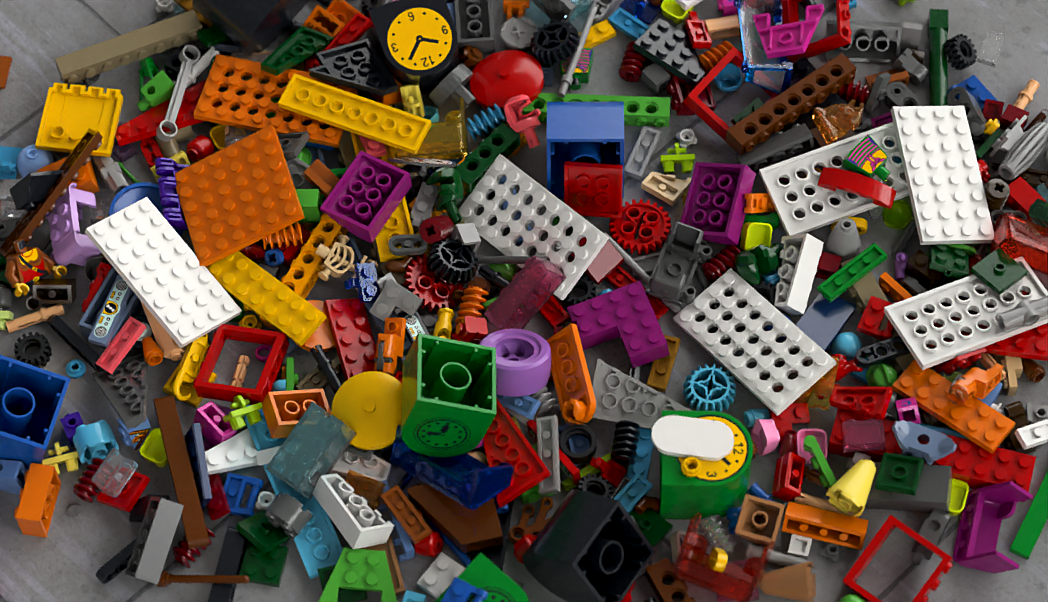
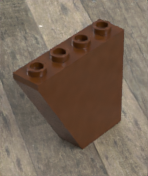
[407,471,503,553]

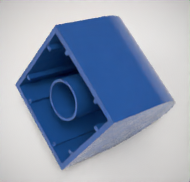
[546,102,624,199]
[0,355,71,470]

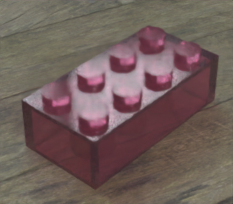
[484,255,567,330]

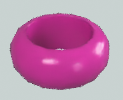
[255,345,272,362]

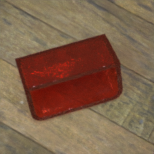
[990,213,1048,275]

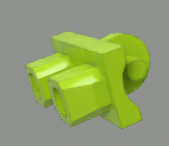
[660,143,695,174]
[223,395,263,431]

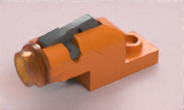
[374,318,406,377]
[948,363,1004,405]

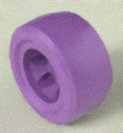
[479,329,551,397]

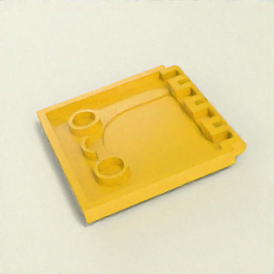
[35,82,124,157]

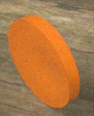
[296,300,336,353]

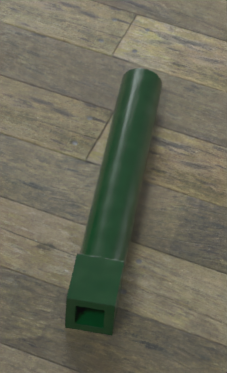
[928,9,949,106]

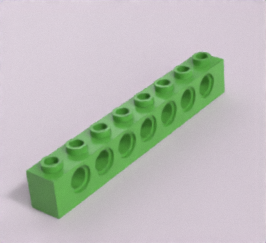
[522,93,670,127]

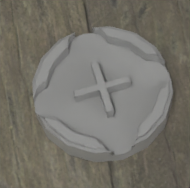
[500,17,537,50]

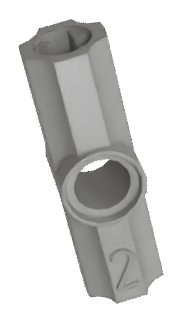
[92,155,129,196]
[996,296,1048,331]

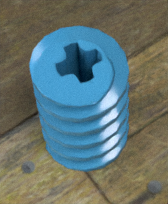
[466,103,507,141]

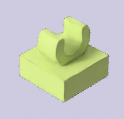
[0,311,14,330]

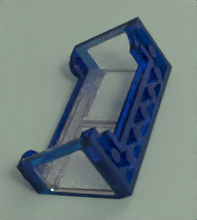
[733,0,793,95]

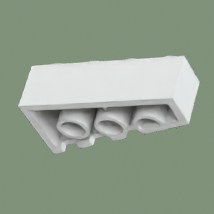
[774,233,824,315]
[313,473,394,549]

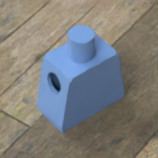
[0,459,27,495]

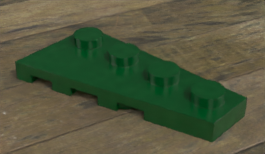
[261,26,333,76]

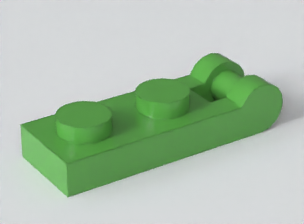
[803,435,837,489]

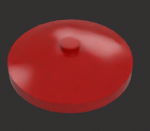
[469,50,544,112]

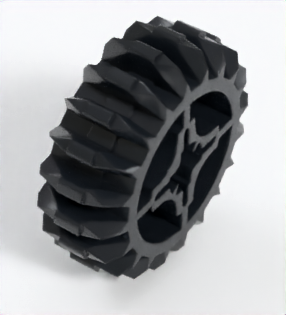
[530,19,580,66]
[427,237,479,286]

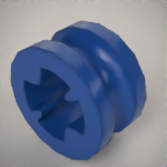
[264,248,284,267]

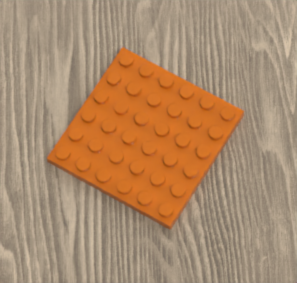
[175,124,305,267]

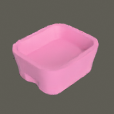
[751,419,780,457]
[797,429,828,465]

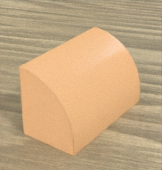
[704,14,745,41]

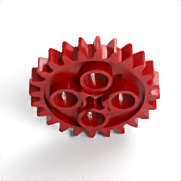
[609,199,671,255]
[403,254,466,312]

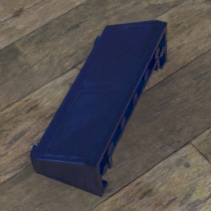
[390,424,514,510]

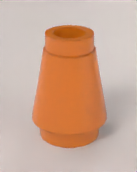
[142,337,163,366]

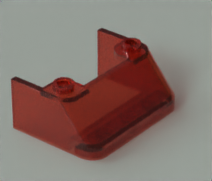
[674,512,775,602]

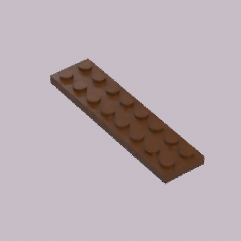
[0,128,103,258]

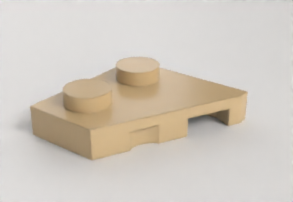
[641,172,692,206]

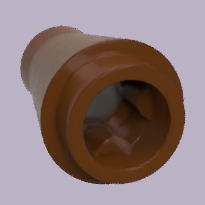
[1021,358,1046,383]

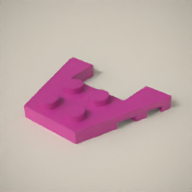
[753,4,824,59]

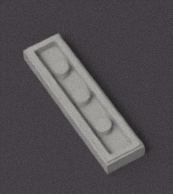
[537,415,560,496]

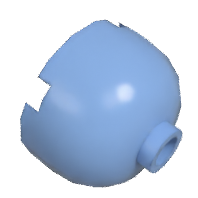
[17,144,55,178]

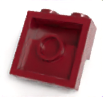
[667,76,716,116]

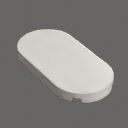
[651,415,734,461]

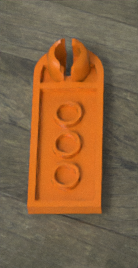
[546,323,596,425]

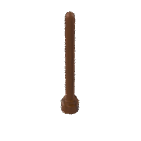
[156,571,249,587]

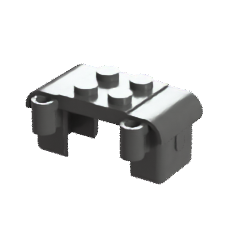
[645,222,712,306]

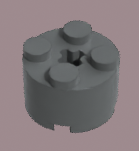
[265,491,313,539]

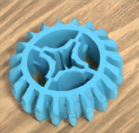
[683,363,736,412]

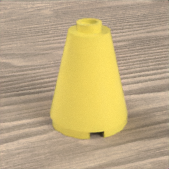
[826,459,877,517]

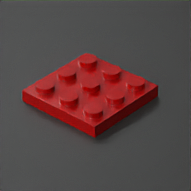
[564,161,623,218]

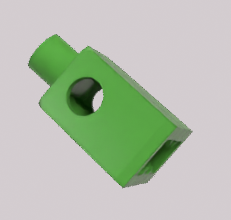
[136,70,175,113]

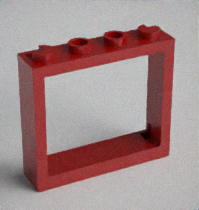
[782,0,852,63]
[682,47,783,147]
[193,324,289,405]
[842,514,953,602]

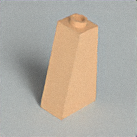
[140,300,188,361]

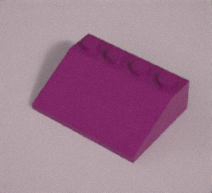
[320,151,412,243]
[680,162,756,245]

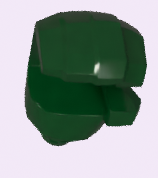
[426,167,463,224]
[735,243,783,285]

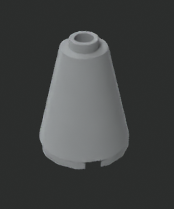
[823,218,862,263]

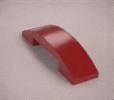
[817,167,897,209]

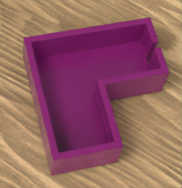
[567,281,670,368]

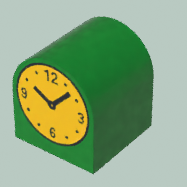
[660,410,753,520]

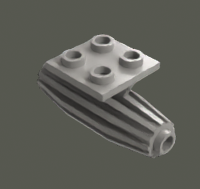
[989,115,1048,181]

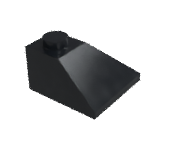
[9,170,62,211]

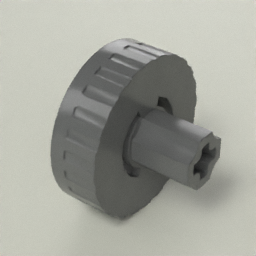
[429,63,475,110]

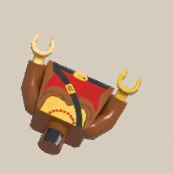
[4,239,67,297]

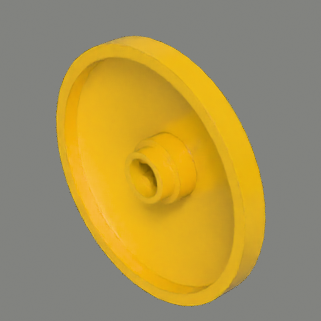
[331,371,402,450]

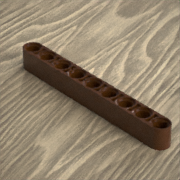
[153,395,209,550]

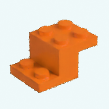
[302,0,366,52]

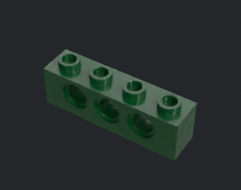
[454,123,520,194]

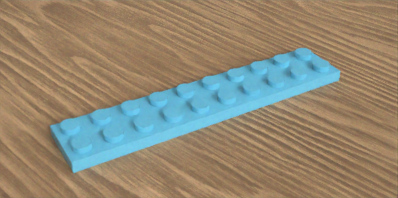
[243,405,343,579]

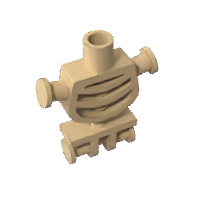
[315,235,378,292]

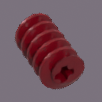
[618,41,647,82]
[836,76,872,107]
[419,215,454,243]
[702,245,741,284]
[73,457,113,503]
[172,527,216,568]

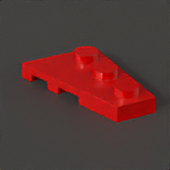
[829,387,893,420]

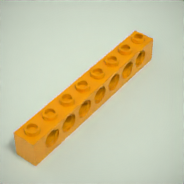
[259,213,348,332]

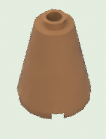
[759,561,816,602]

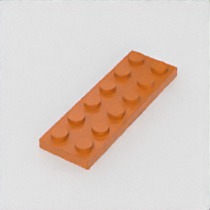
[892,359,1015,454]

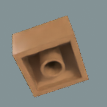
[735,494,785,549]

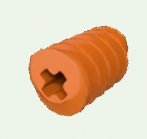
[698,41,734,76]
[262,221,303,250]
[455,286,489,324]

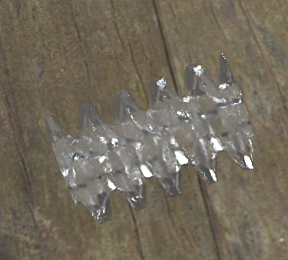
[697,514,737,557]

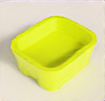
[661,0,694,24]
[740,222,773,251]
[140,428,168,467]
[949,478,969,516]

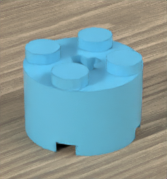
[73,420,119,464]

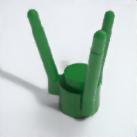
[138,57,160,101]

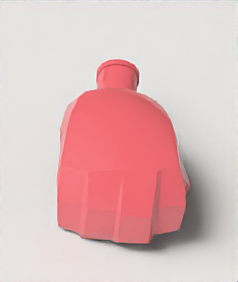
[503,95,541,149]

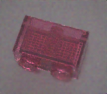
[841,418,886,453]

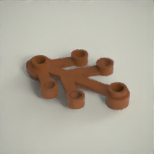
[508,497,553,545]

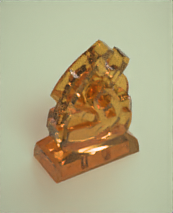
[812,99,864,145]

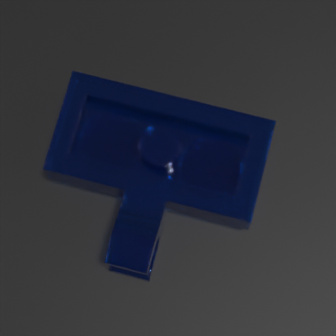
[344,262,380,303]

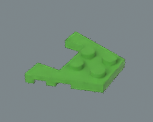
[319,547,397,602]

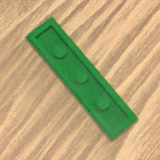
[817,243,888,303]

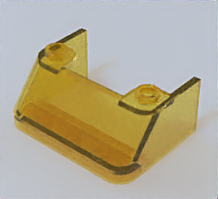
[389,97,468,164]

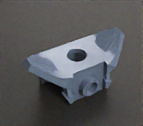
[892,421,957,465]

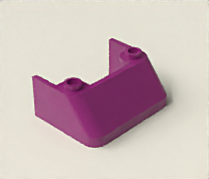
[952,481,1033,574]

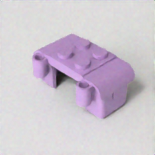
[45,183,102,267]

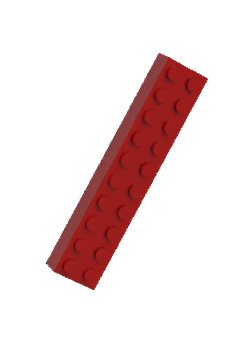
[828,408,1036,502]

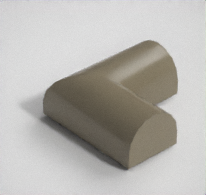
[153,126,194,158]

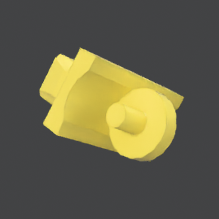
[400,83,425,117]
[42,442,80,475]

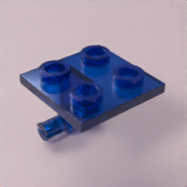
[619,0,664,25]

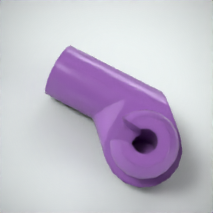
[894,252,909,282]

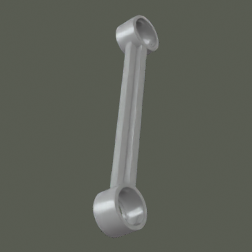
[156,45,200,142]

